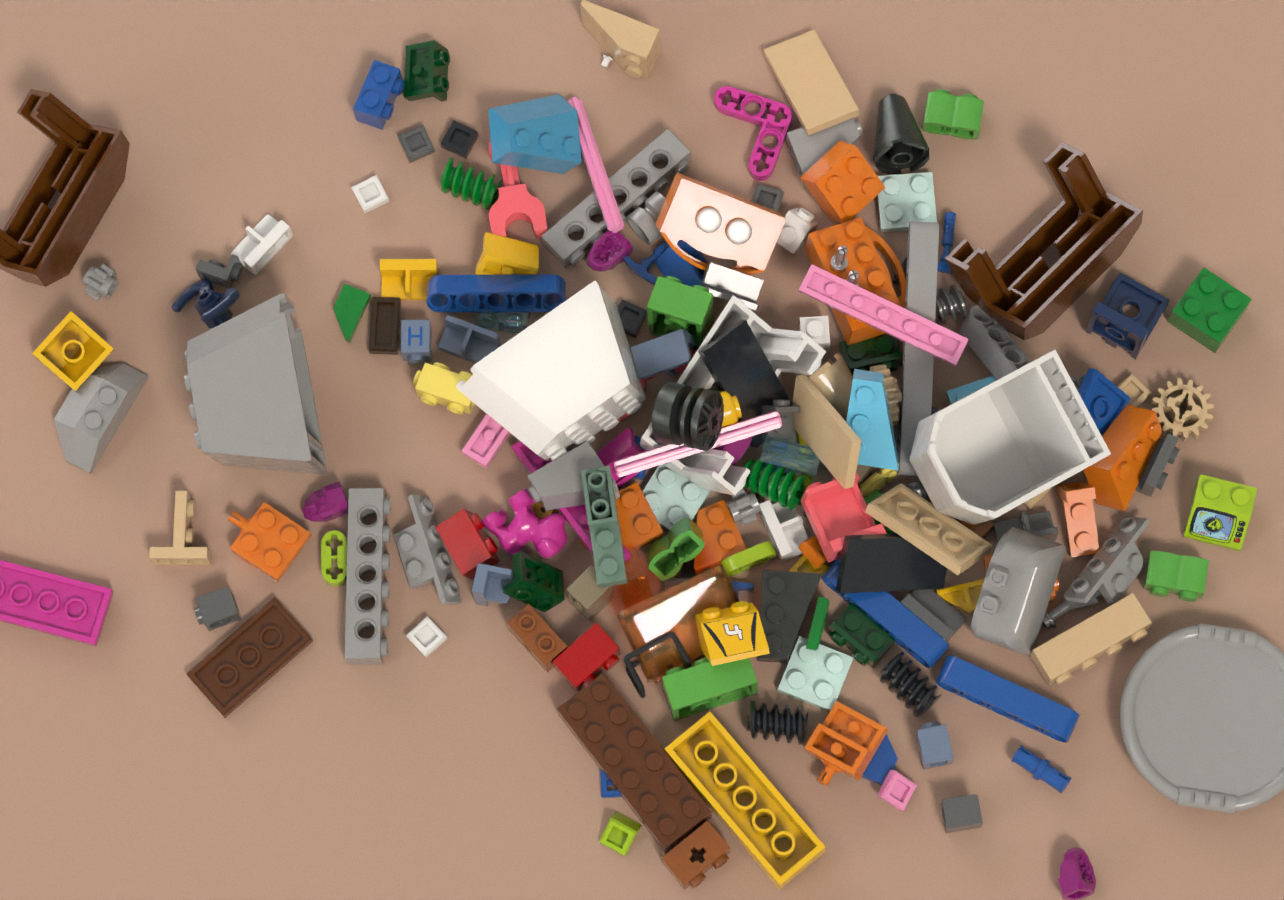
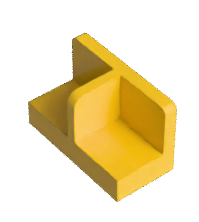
[476,232,539,275]
[379,259,439,300]

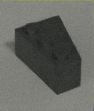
[758,570,821,663]

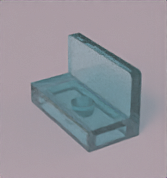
[760,435,820,479]

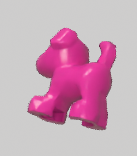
[481,489,567,561]

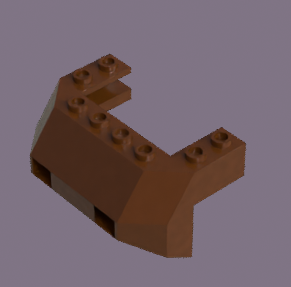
[0,89,130,287]
[944,142,1143,340]

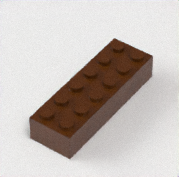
[557,673,712,854]

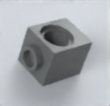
[194,586,242,631]

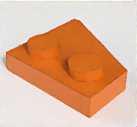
[694,500,747,574]

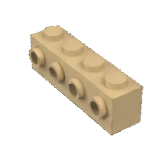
[1030,593,1152,686]

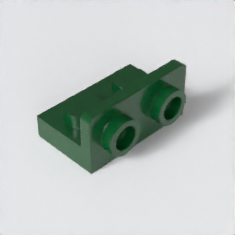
[404,40,450,102]
[839,334,903,375]
[503,551,565,612]
[828,603,896,668]

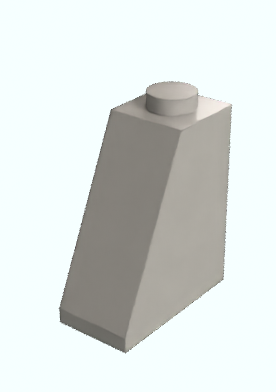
[786,118,863,192]
[527,441,620,511]

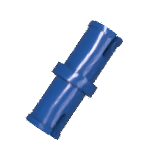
[1011,745,1071,794]

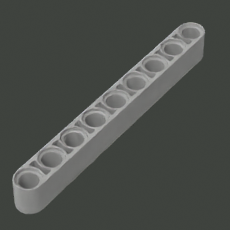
[898,221,939,476]

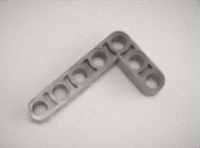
[960,305,1085,391]

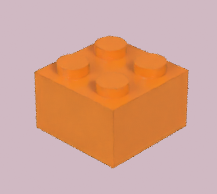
[800,141,886,223]

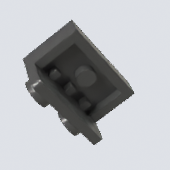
[1136,433,1180,497]

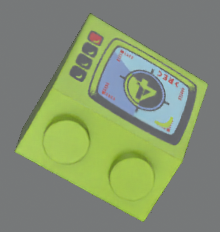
[1183,474,1257,551]

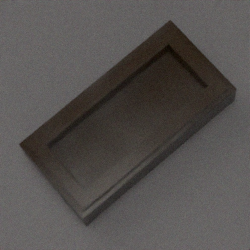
[369,297,401,355]

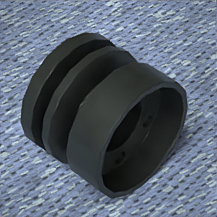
[652,382,724,451]

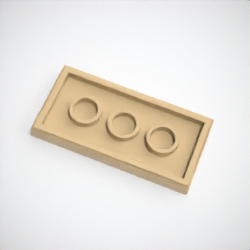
[764,30,859,136]
[792,374,862,489]
[865,483,993,575]

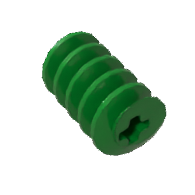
[440,158,503,210]
[744,456,805,510]

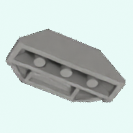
[53,363,149,474]

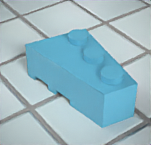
[846,369,899,471]

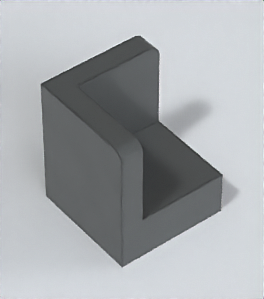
[940,794,983,833]

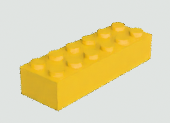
[664,711,826,890]

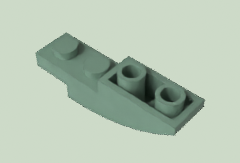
[581,466,628,588]

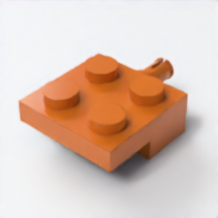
[579,482,664,555]
[228,502,312,582]
[804,701,888,787]

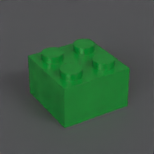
[1168,267,1251,353]

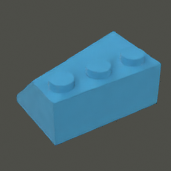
[488,94,582,174]

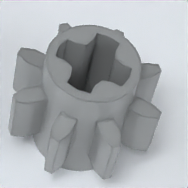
[83,264,118,301]
[726,488,761,526]

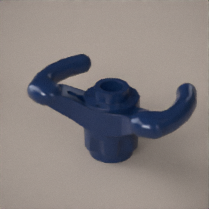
[172,278,240,328]

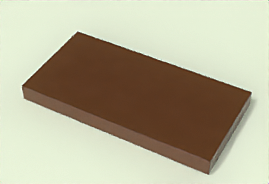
[186,597,313,718]

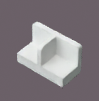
[231,214,293,276]
[759,500,808,563]

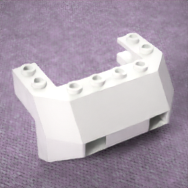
[640,295,826,495]

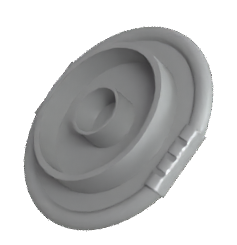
[1120,623,1284,814]

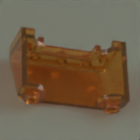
[617,565,740,685]

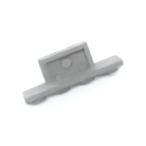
[394,495,462,605]
[1064,516,1150,604]

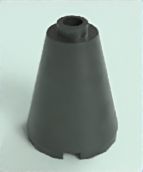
[873,94,930,175]

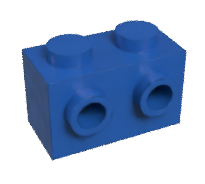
[353,60,404,130]

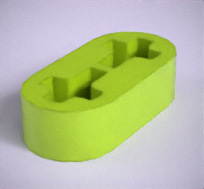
[321,530,347,587]
[721,541,777,577]

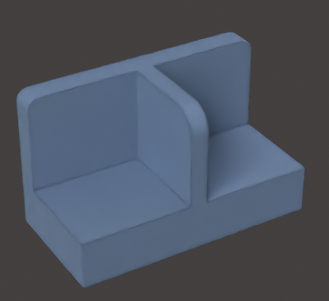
[438,315,501,364]
[631,329,696,380]
[472,563,514,606]

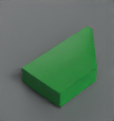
[333,284,371,343]
[806,596,829,651]

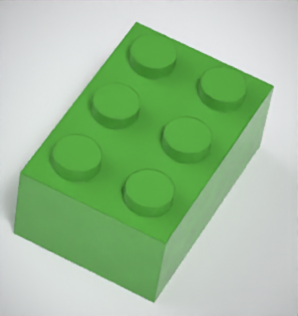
[647,276,713,350]
[662,658,758,721]

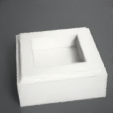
[351,175,390,214]
[406,616,447,658]

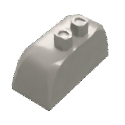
[971,527,1066,655]

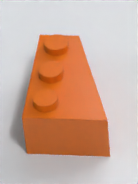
[1083,405,1163,511]

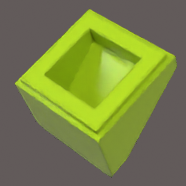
[599,812,642,856]

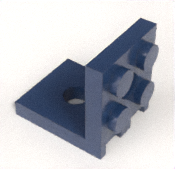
[1086,273,1170,360]

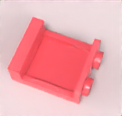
[800,473,887,563]

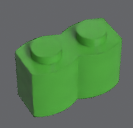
[922,89,984,139]
[646,517,705,581]
[1144,551,1209,602]

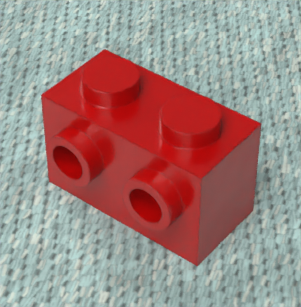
[435,509,500,580]
[552,623,621,693]

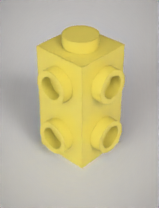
[413,362,475,415]

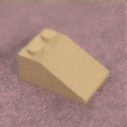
[580,0,661,79]

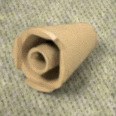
[809,352,853,421]

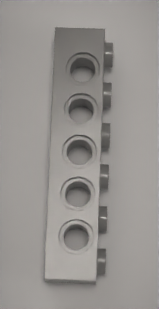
[542,129,691,269]
[345,488,391,664]

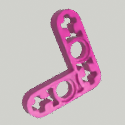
[714,86,792,181]

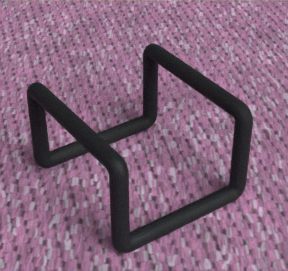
[624,631,692,698]

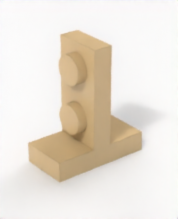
[149,491,212,565]

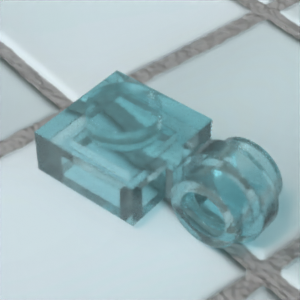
[474,310,530,334]

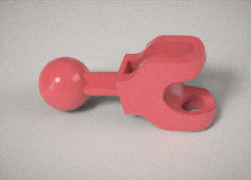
[488,140,548,239]

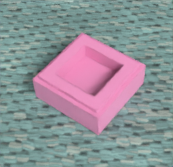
[876,770,917,811]

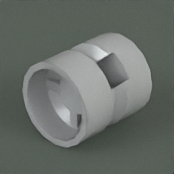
[626,192,666,245]

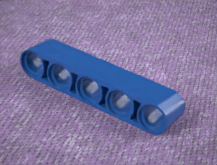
[426,274,566,312]
[821,558,949,669]
[935,655,1079,743]

